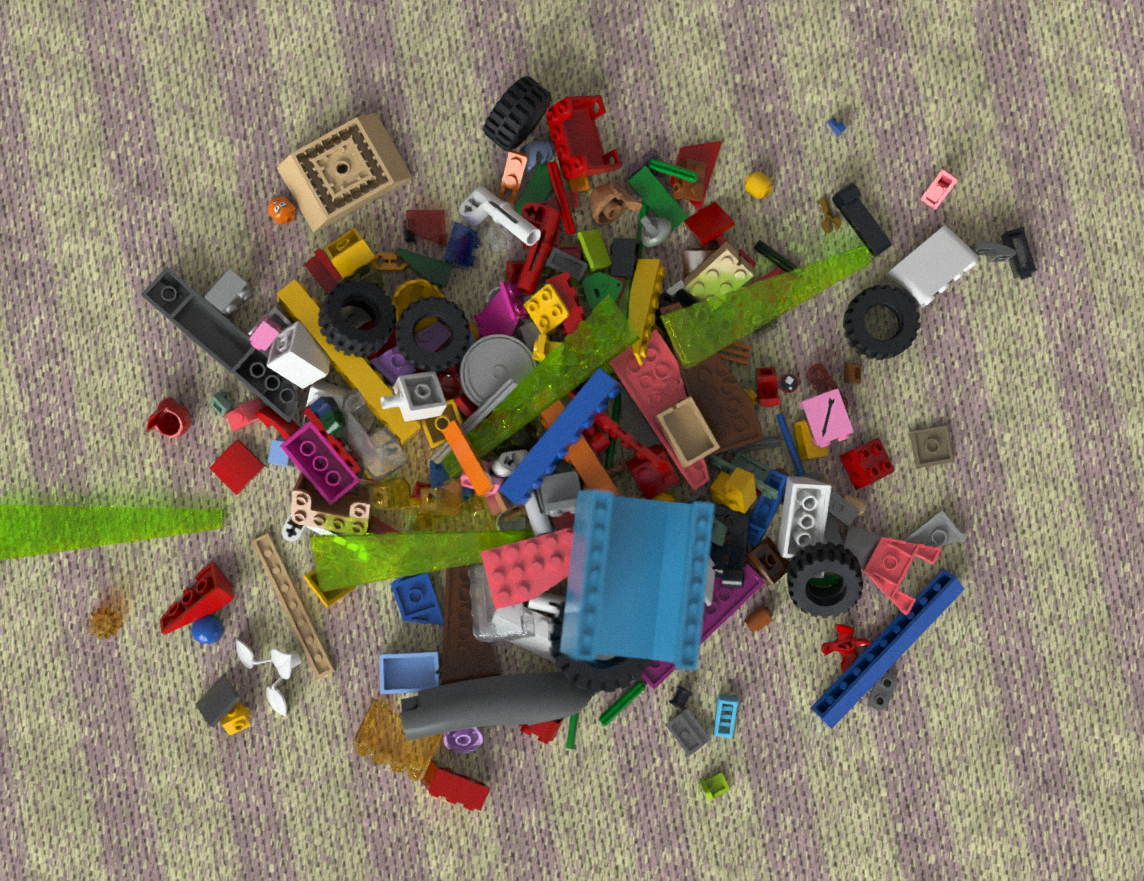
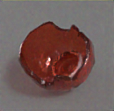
[437,370,463,400]

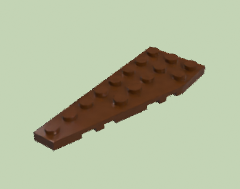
[660,302,764,456]
[441,556,500,686]

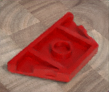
[669,141,722,211]

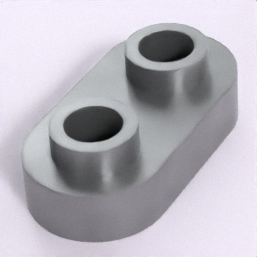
[868,673,896,711]

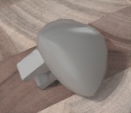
[640,216,672,247]

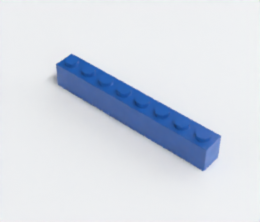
[498,368,621,506]

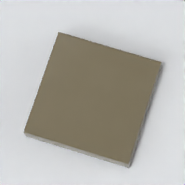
[909,424,955,468]

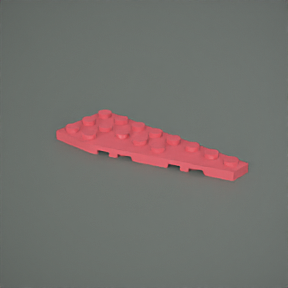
[607,329,710,491]
[480,527,574,609]

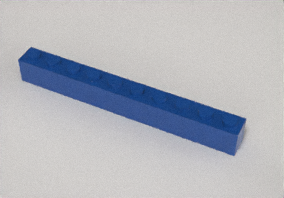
[811,568,964,729]

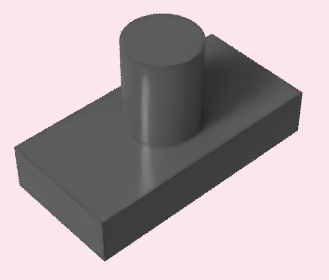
[545,247,588,282]

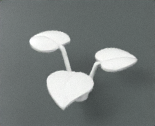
[236,638,301,716]

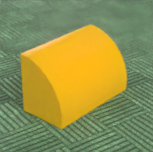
[793,420,829,461]

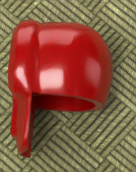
[146,397,192,438]

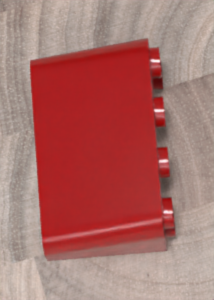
[546,95,622,180]

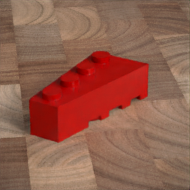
[546,271,598,359]

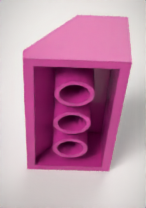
[280,420,360,506]

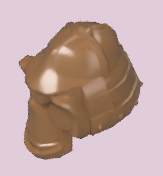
[590,181,642,225]

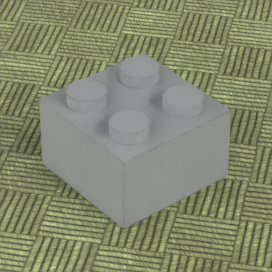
[204,268,254,318]

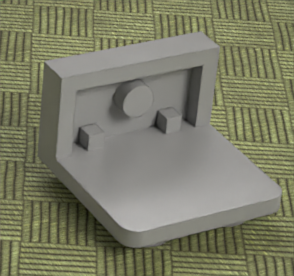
[540,471,581,517]

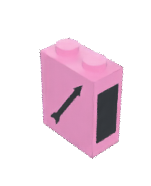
[798,388,854,448]

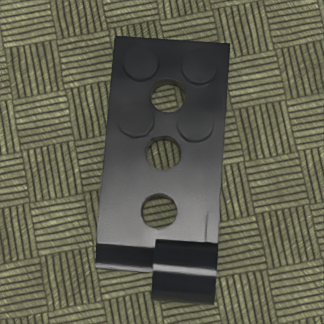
[709,500,751,588]

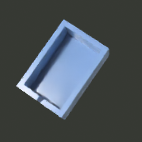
[379,651,441,694]

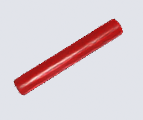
[547,161,576,235]

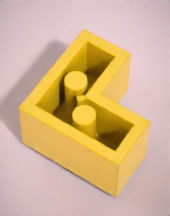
[710,467,757,514]

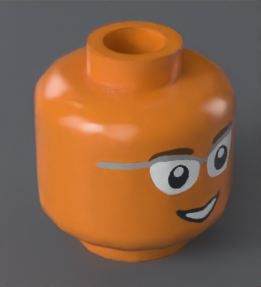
[267,196,296,224]

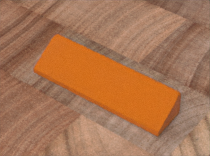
[442,420,496,497]

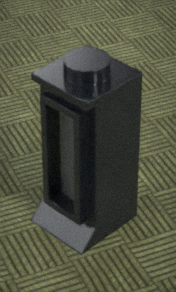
[1001,226,1037,280]

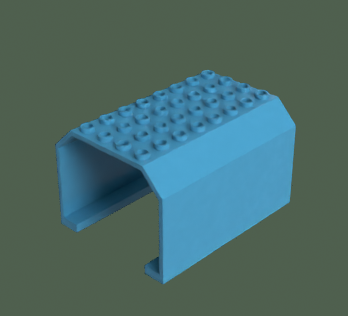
[560,490,714,670]

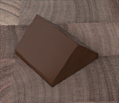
[747,537,790,586]

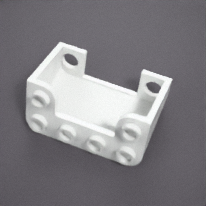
[885,225,979,309]

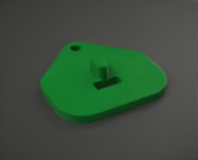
[582,272,623,312]

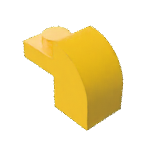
[532,334,569,367]

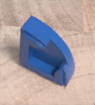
[827,118,846,137]

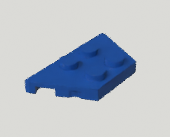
[391,555,444,626]

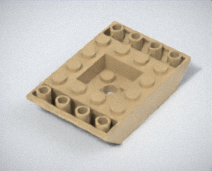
[277,113,413,234]

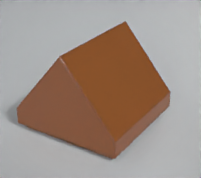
[844,363,861,384]

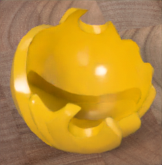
[391,279,444,333]

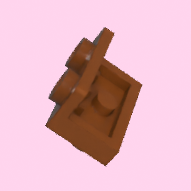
[673,158,706,202]

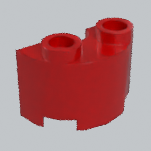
[519,719,563,744]

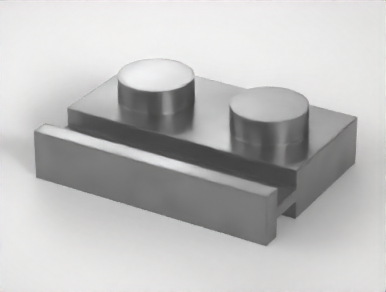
[665,708,711,756]

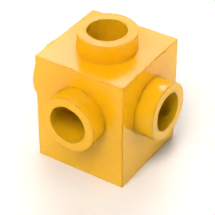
[221,701,252,735]

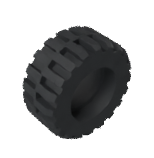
[483,76,552,151]
[318,279,397,357]
[843,285,920,360]
[396,296,471,373]
[787,542,864,618]

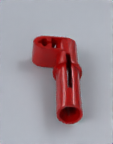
[516,202,561,295]

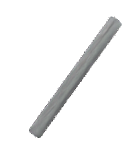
[431,377,518,464]

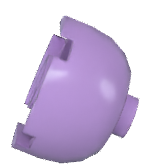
[444,727,483,754]

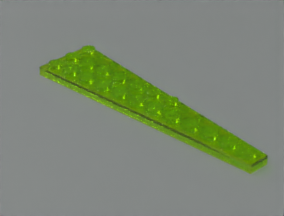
[661,245,872,369]
[441,294,641,479]
[0,504,224,561]
[309,529,534,592]

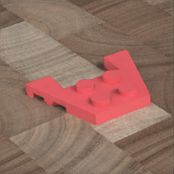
[863,537,942,616]

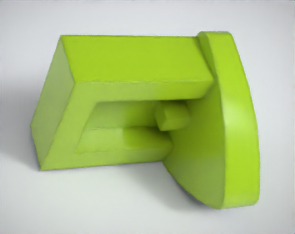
[700,771,731,801]

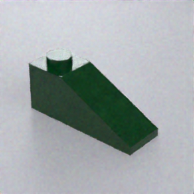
[394,247,453,290]

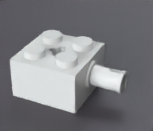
[380,371,447,422]

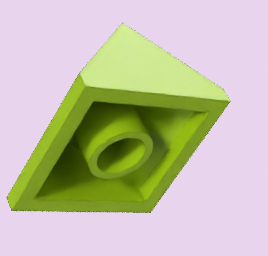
[577,229,612,275]

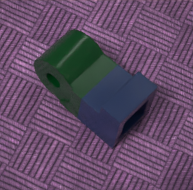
[310,397,346,436]

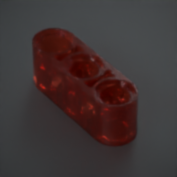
[806,364,848,409]

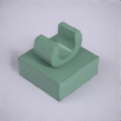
[210,391,235,418]

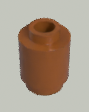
[744,605,774,633]

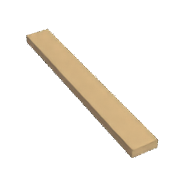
[251,532,336,679]

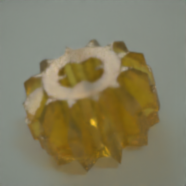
[87,607,121,640]

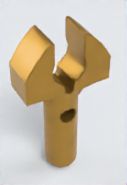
[819,198,841,234]

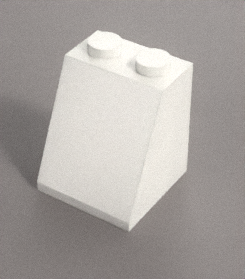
[266,321,331,389]

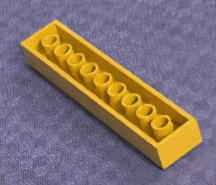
[276,279,421,447]

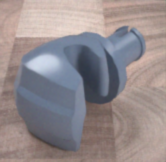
[520,139,556,172]

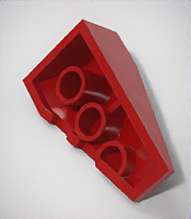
[159,561,235,635]

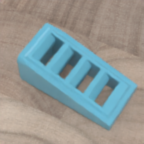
[713,694,738,738]

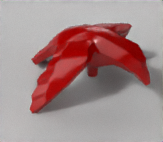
[821,624,871,673]

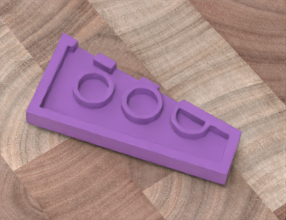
[370,321,452,385]

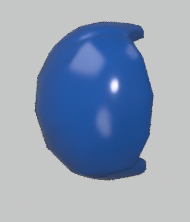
[191,615,224,644]

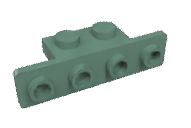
[710,452,779,499]

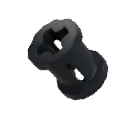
[669,685,693,711]

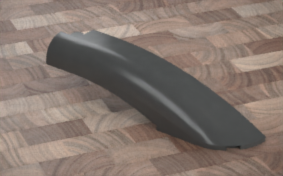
[141,267,298,423]
[400,672,596,741]

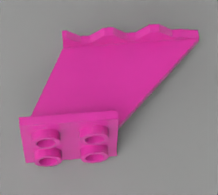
[473,281,530,338]

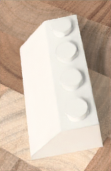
[777,476,831,558]
[488,603,555,662]

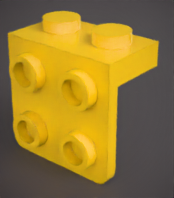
[523,284,570,336]

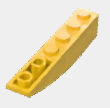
[629,259,666,365]

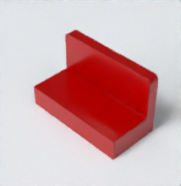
[305,248,342,294]

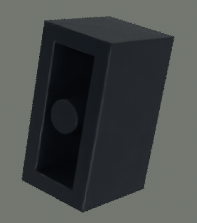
[608,238,641,280]

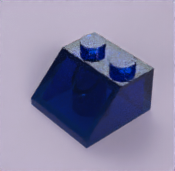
[444,222,481,271]

